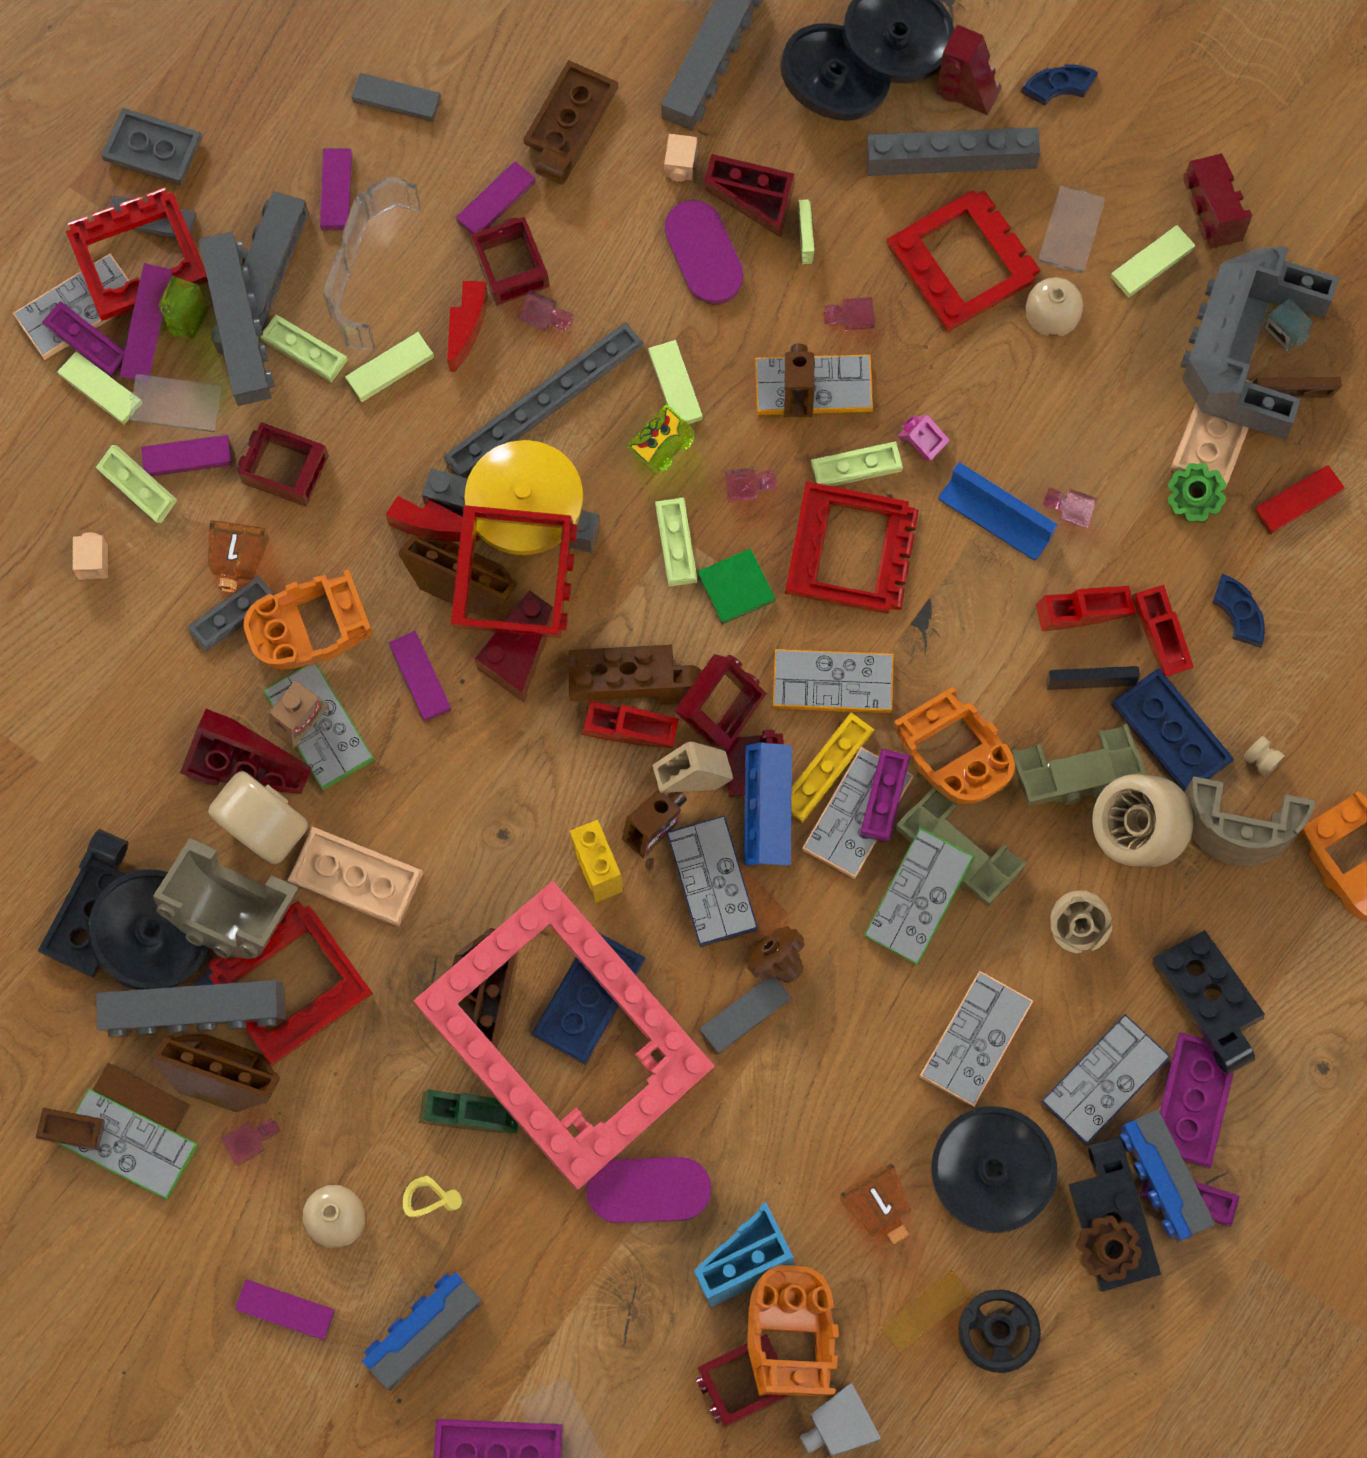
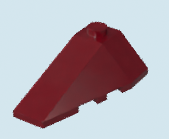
[180,709,312,794]

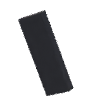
[1046,666,1140,690]

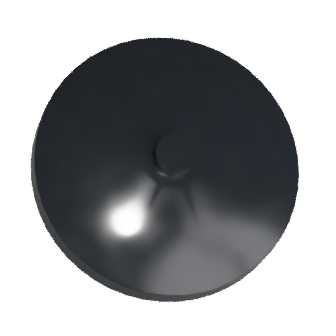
[843,0,954,83]
[780,23,891,121]
[88,869,209,990]
[931,1106,1057,1233]

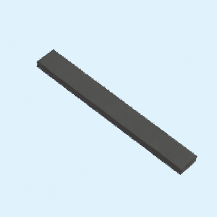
[443,322,644,478]

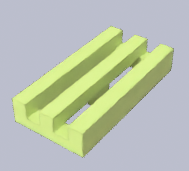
[798,199,814,264]

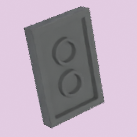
[101,108,203,186]

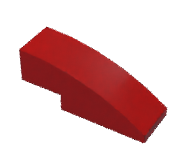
[447,281,488,372]
[386,495,481,542]
[1132,585,1194,677]
[1036,586,1136,631]
[581,700,679,748]

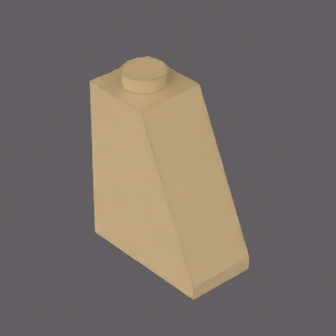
[652,742,733,793]

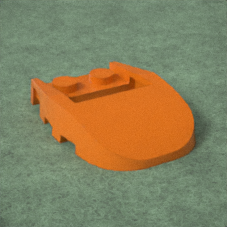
[244,569,373,670]
[894,687,1015,804]
[1299,791,1367,922]
[747,1265,839,1398]

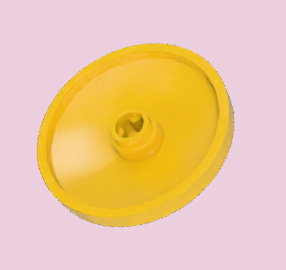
[465,440,583,555]

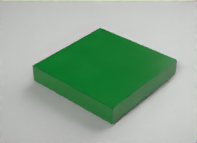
[697,548,776,625]

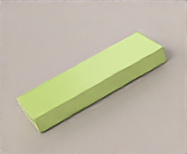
[1111,225,1196,298]
[259,314,348,383]
[345,332,434,402]
[648,340,703,427]
[57,351,143,425]
[811,441,903,486]
[96,445,177,523]
[655,497,697,587]

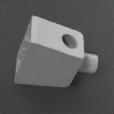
[799,1383,881,1457]

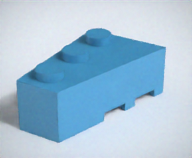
[694,1202,795,1308]

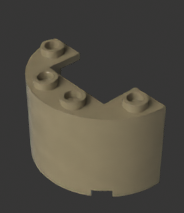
[1184,776,1316,866]
[153,838,299,959]

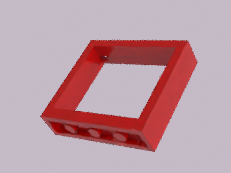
[451,505,578,638]

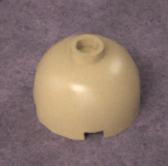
[1026,277,1084,336]
[1050,891,1112,953]
[303,1185,366,1248]

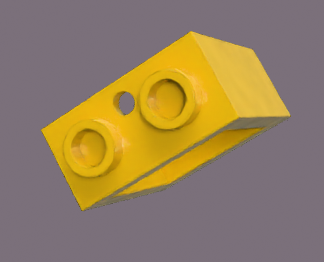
[569,820,623,903]

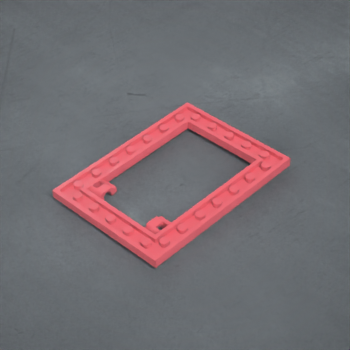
[413,881,715,1191]

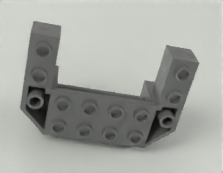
[1180,247,1339,439]

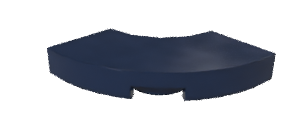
[1021,64,1098,106]
[1212,574,1265,648]

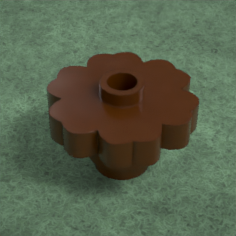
[747,926,805,983]
[1076,1216,1142,1282]

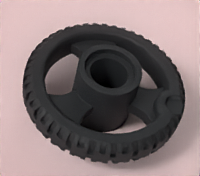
[958,1289,1041,1373]

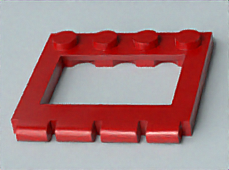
[65,187,208,321]
[886,190,1041,332]
[784,481,919,614]
[208,900,373,1066]

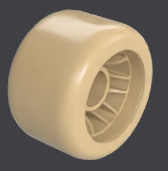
[208,771,308,865]
[1092,774,1194,867]

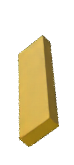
[791,713,875,824]

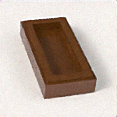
[35,1108,105,1151]

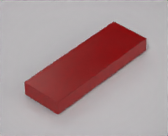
[1254,465,1345,534]

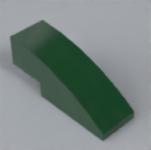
[419,1089,518,1134]

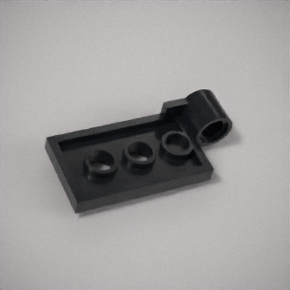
[38,829,129,978]
[1153,930,1265,1075]
[1068,1137,1162,1292]

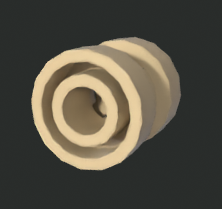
[1243,736,1285,778]

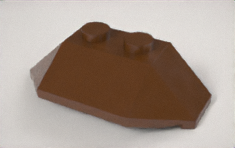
[399,535,518,613]
[452,928,519,1050]
[152,1034,280,1112]

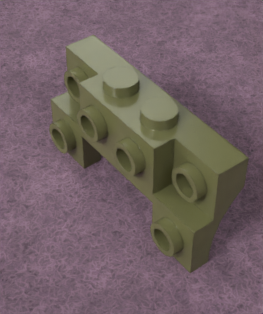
[1011,724,1146,807]
[896,787,1027,907]

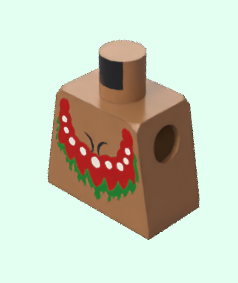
[269,681,329,749]

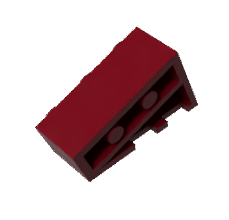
[937,24,1001,115]
[1183,153,1253,249]
[704,154,795,237]
[475,590,553,702]

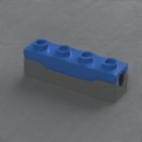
[1119,1109,1215,1243]
[362,1272,483,1392]

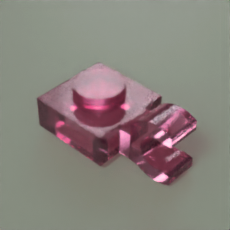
[519,291,574,331]
[823,297,875,330]
[725,467,777,502]
[1043,488,1098,528]
[221,1118,281,1166]

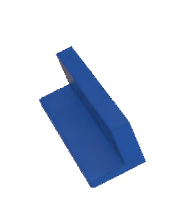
[939,462,1058,561]
[744,743,792,866]

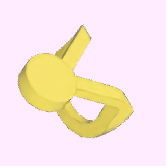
[403,1176,462,1218]

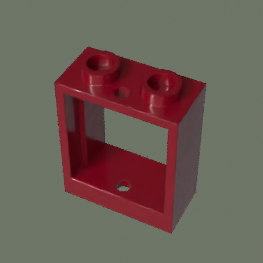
[471,216,550,306]
[237,422,329,506]
[674,654,767,751]
[695,1334,792,1428]

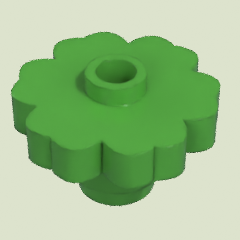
[1168,463,1226,523]

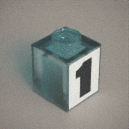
[1264,298,1313,351]

